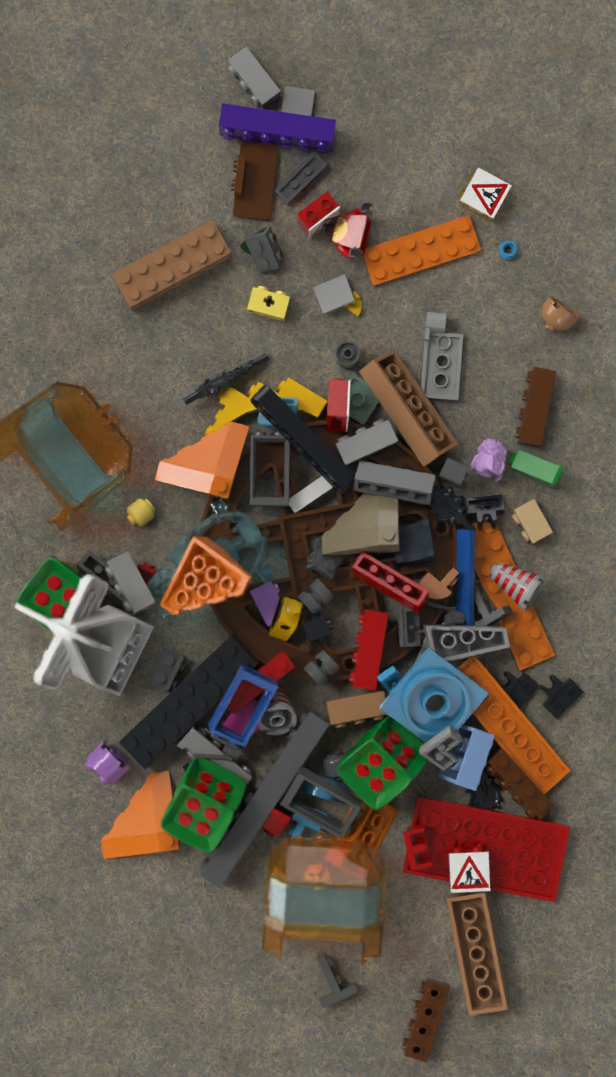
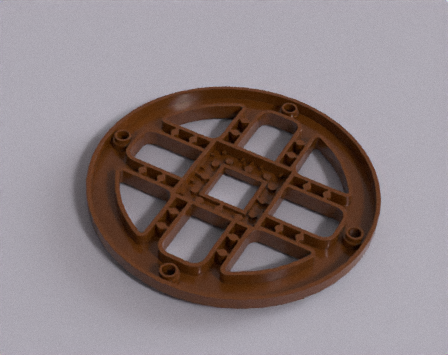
[199,421,457,680]

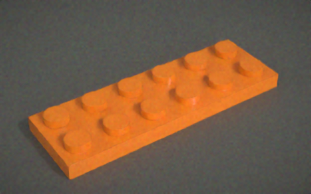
[363,215,481,287]

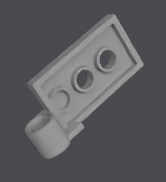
[421,312,463,401]

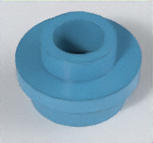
[499,241,518,260]

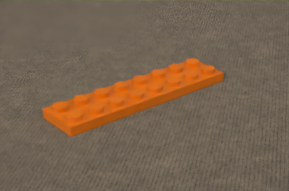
[462,522,555,671]
[456,655,571,794]

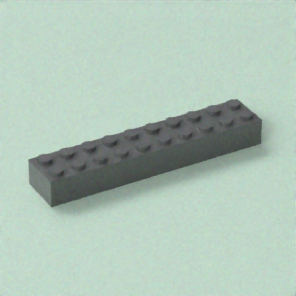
[199,710,329,888]

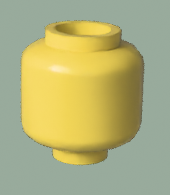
[126,499,156,527]

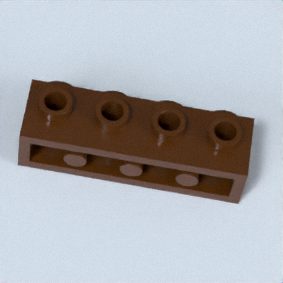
[485,749,554,820]
[401,977,450,1063]

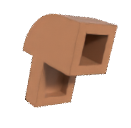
[418,568,459,600]

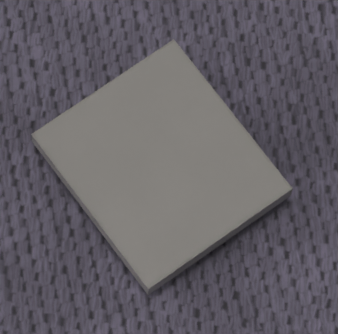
[281,86,315,116]
[313,274,356,315]

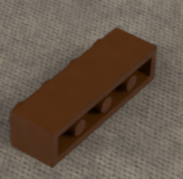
[515,367,556,448]

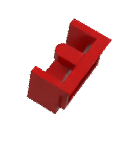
[403,823,433,871]

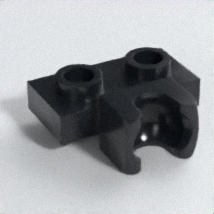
[464,495,505,530]
[497,671,539,709]
[539,674,583,719]

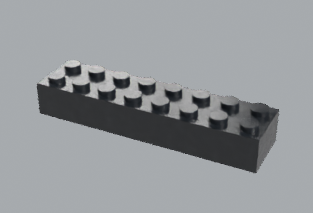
[119,634,260,770]

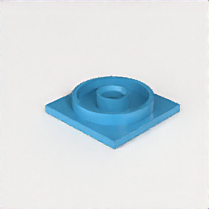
[379,647,489,742]

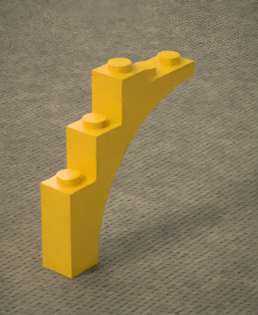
[205,377,328,435]

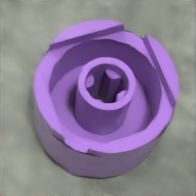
[85,740,131,785]

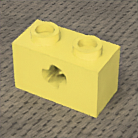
[247,286,290,322]

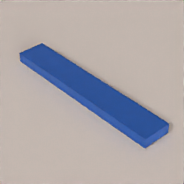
[456,529,475,626]

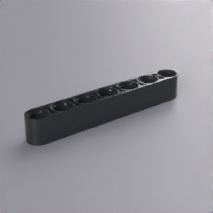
[250,385,355,494]

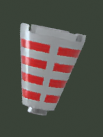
[490,562,546,611]
[258,682,297,735]

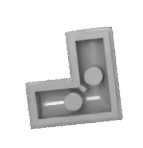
[419,725,462,771]

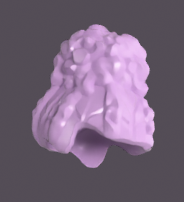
[471,438,508,482]

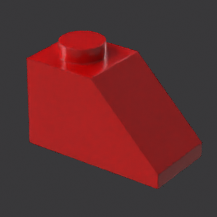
[262,806,291,837]

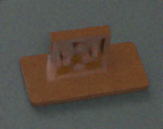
[231,142,278,220]

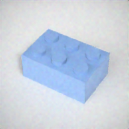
[438,724,495,791]

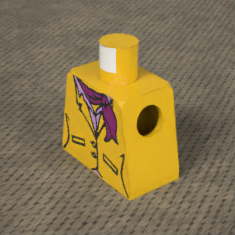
[269,597,303,641]

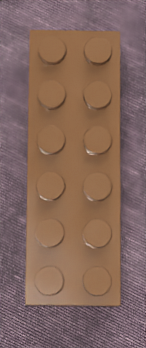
[112,220,232,311]
[359,349,458,467]
[447,891,510,1015]

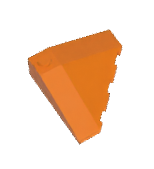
[155,422,249,501]
[160,536,252,615]
[101,770,180,859]

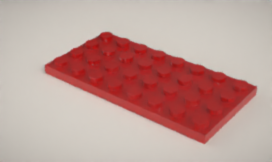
[402,796,570,902]

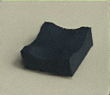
[395,519,437,568]

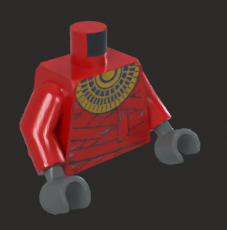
[325,201,373,261]

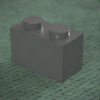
[437,458,470,488]

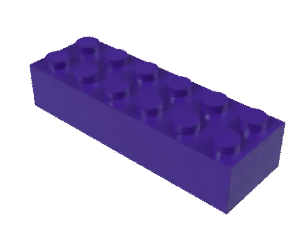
[219,103,336,154]

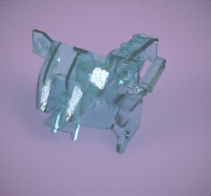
[146,499,275,618]

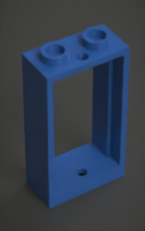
[208,664,278,747]

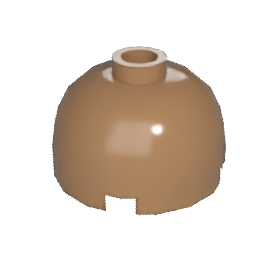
[541,296,580,332]

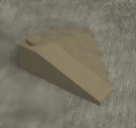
[322,493,400,555]

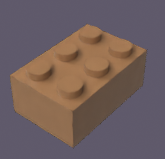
[326,690,386,728]

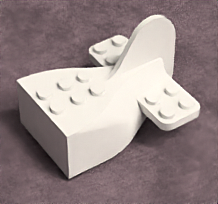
[14,574,154,696]

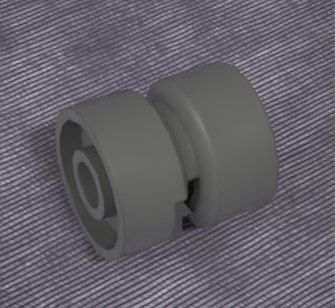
[335,341,360,369]
[297,578,334,615]
[303,650,340,686]

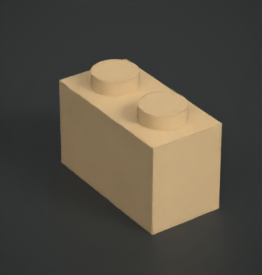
[512,499,553,544]

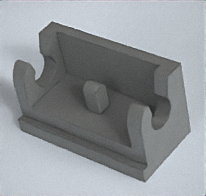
[397,608,421,647]

